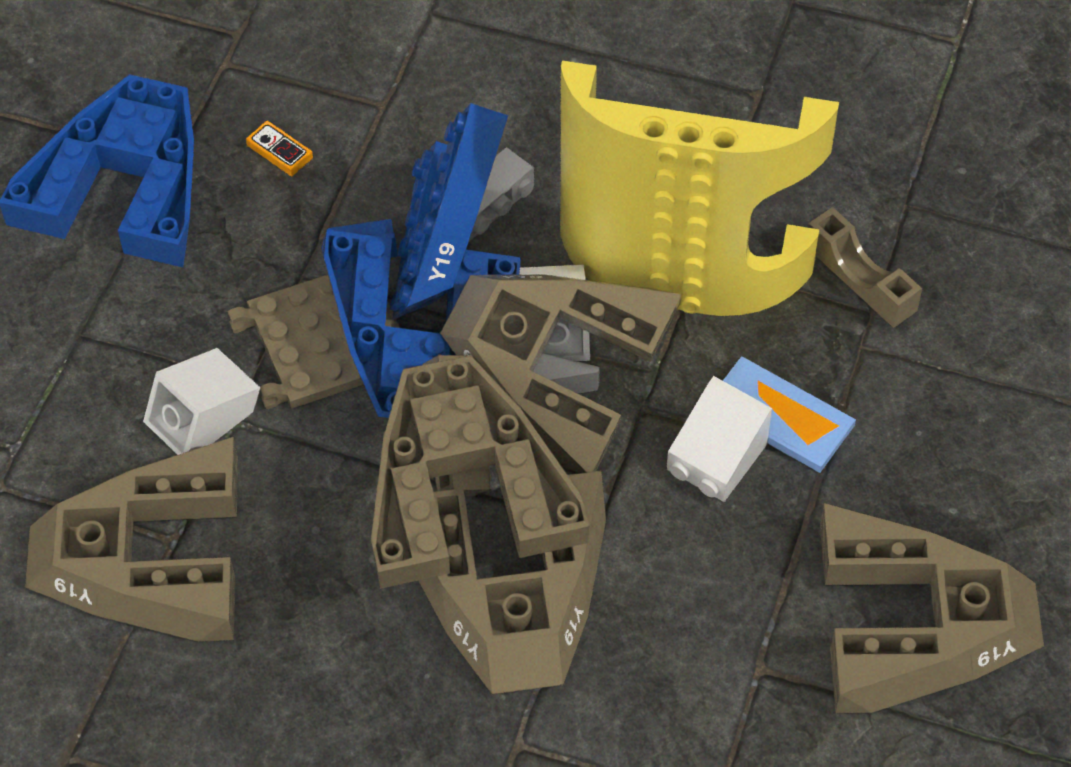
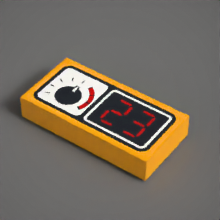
[246,121,313,177]

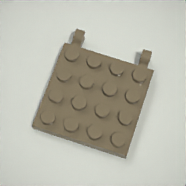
[227,275,400,409]

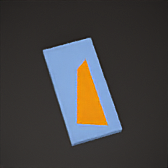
[723,356,856,473]

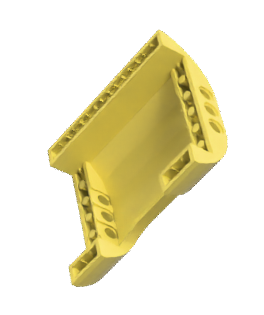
[560,61,839,316]

